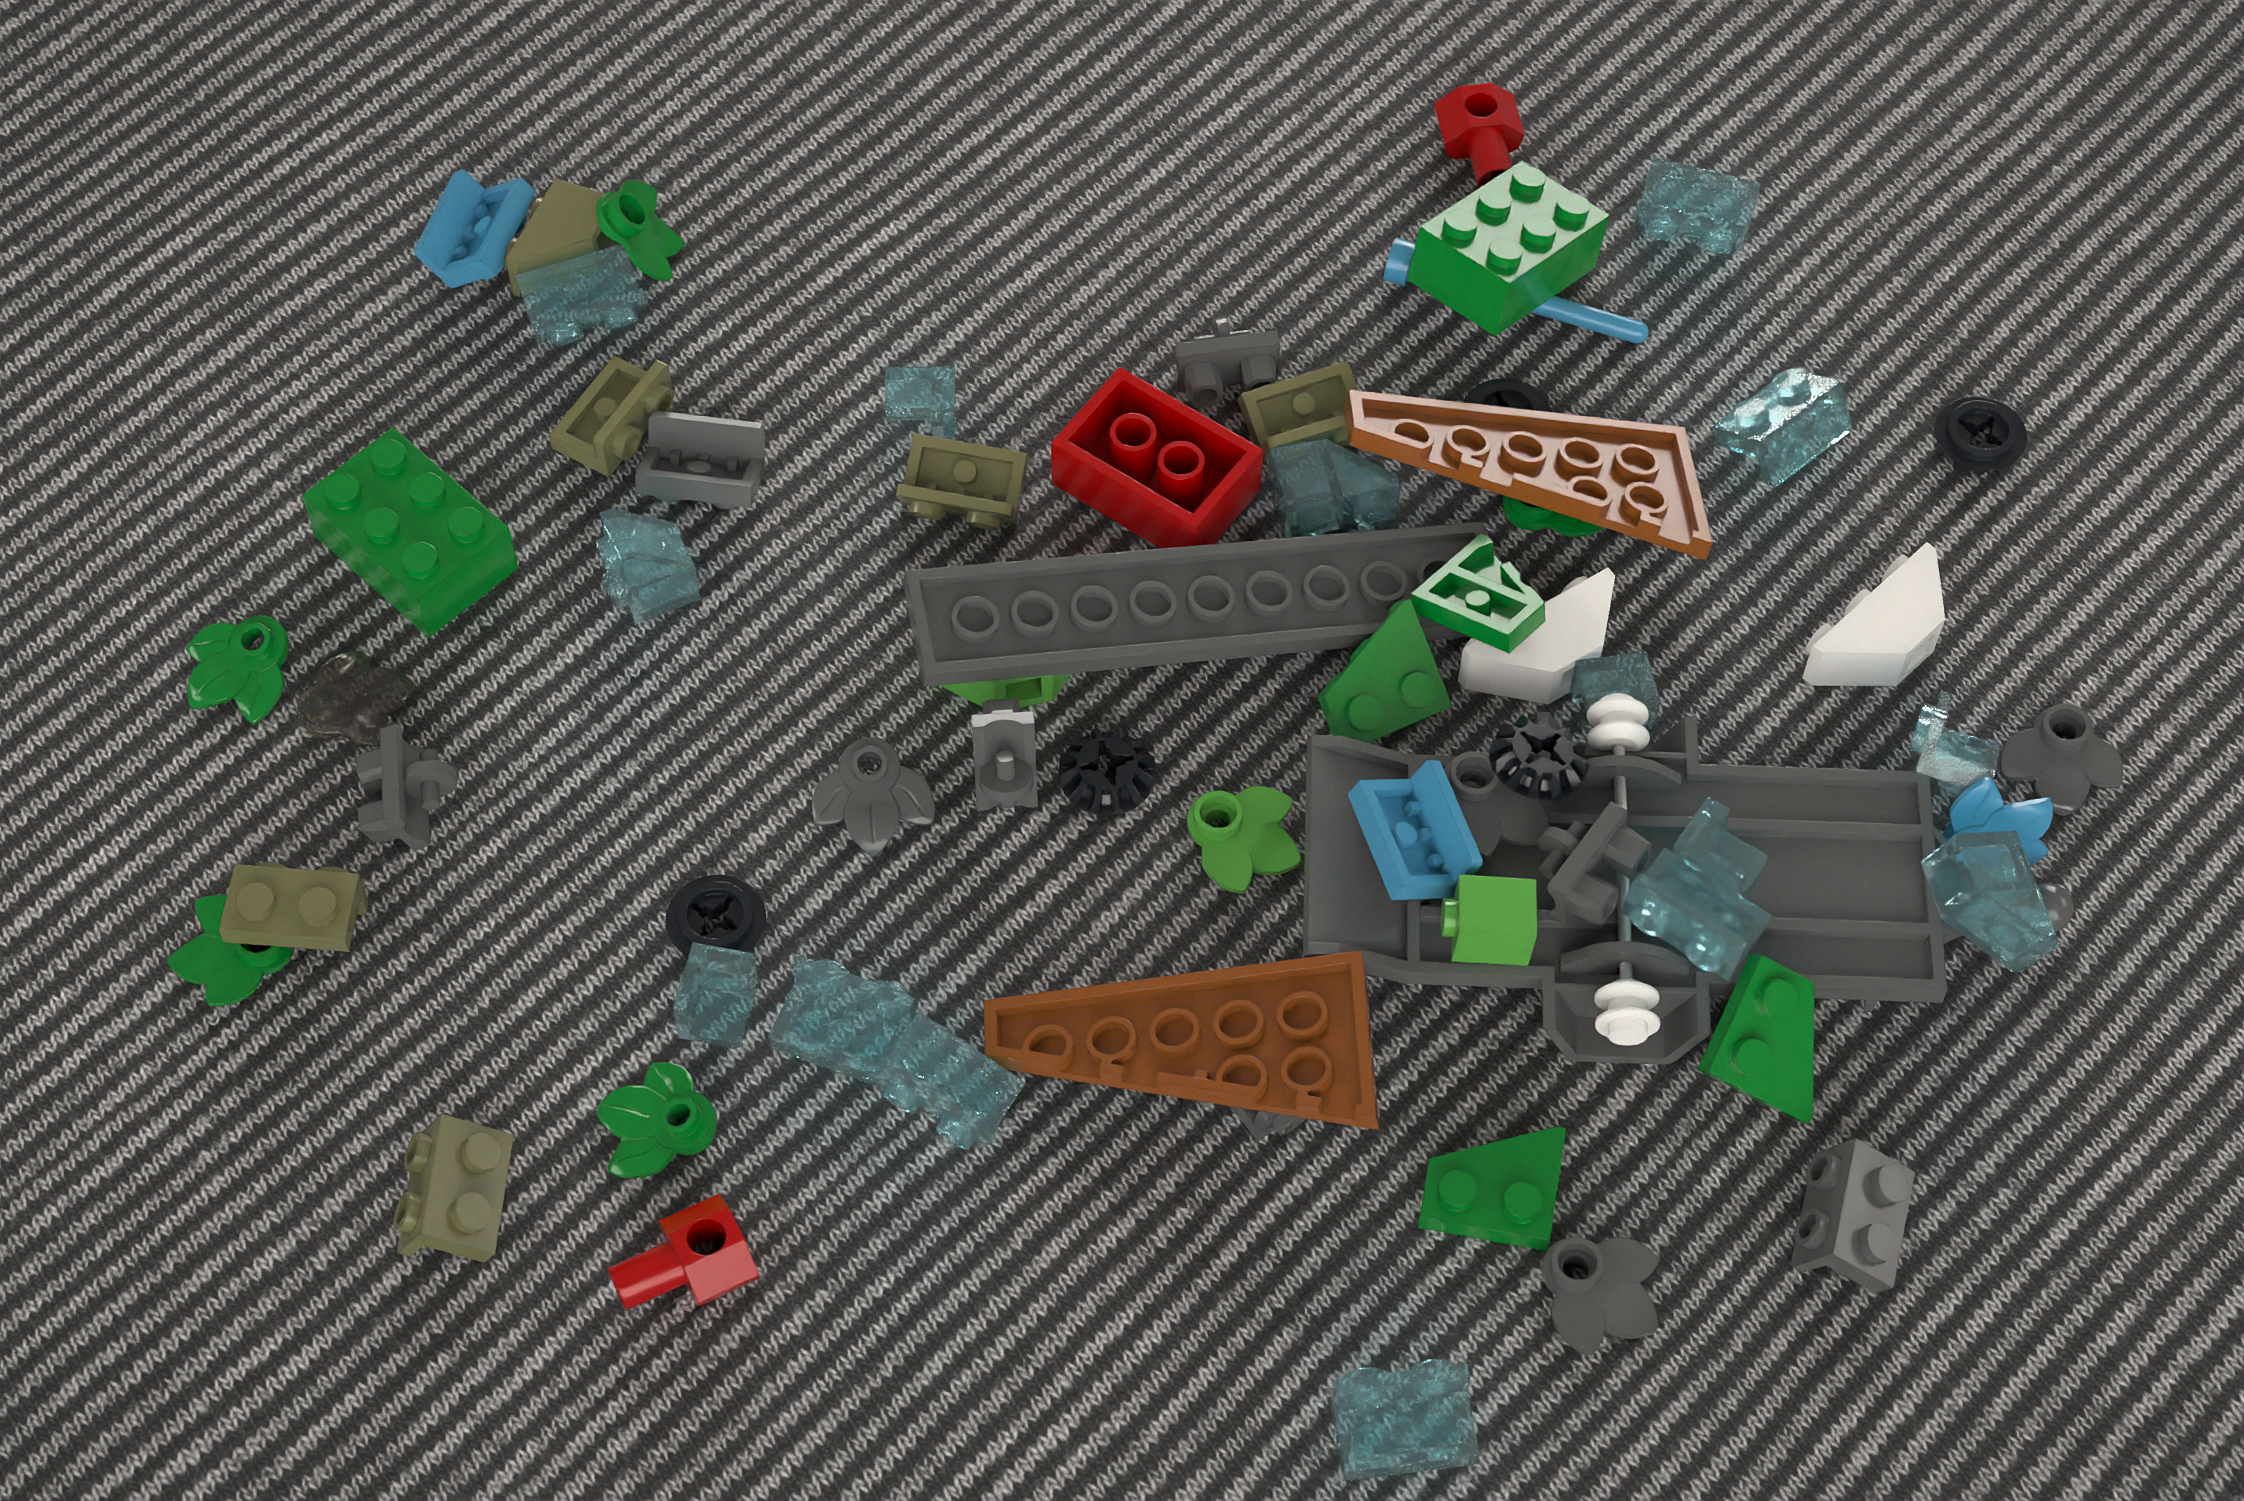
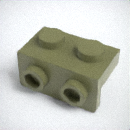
[549,355,674,477]
[1237,360,1359,465]
[895,433,1030,531]
[219,862,369,952]
[393,1114,514,1263]

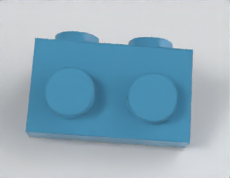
[414,170,536,288]
[1347,760,1483,900]

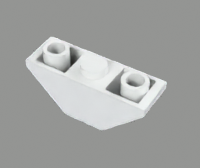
[1802,542,1945,687]
[1458,568,1615,704]

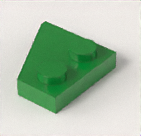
[1411,534,1546,654]
[1317,599,1452,743]
[1697,953,1814,1124]
[1418,1126,1566,1251]

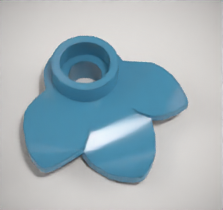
[1942,777,2053,874]

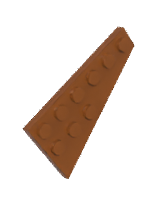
[1344,390,1713,560]
[984,950,1379,1130]

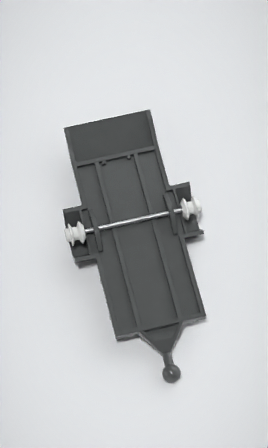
[1303,693,2074,1065]

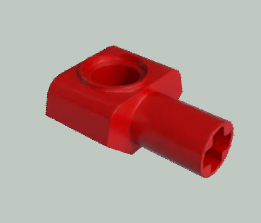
[1434,82,1525,189]
[608,1194,759,1311]

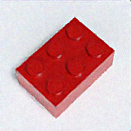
[1051,367,1263,549]

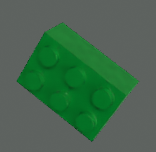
[1407,161,1610,336]
[302,427,518,638]

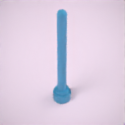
[1383,237,1649,344]

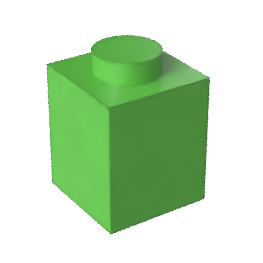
[1440,874,1537,966]

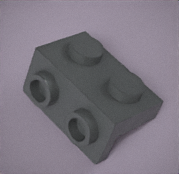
[635,411,765,509]
[1791,1138,1915,1293]

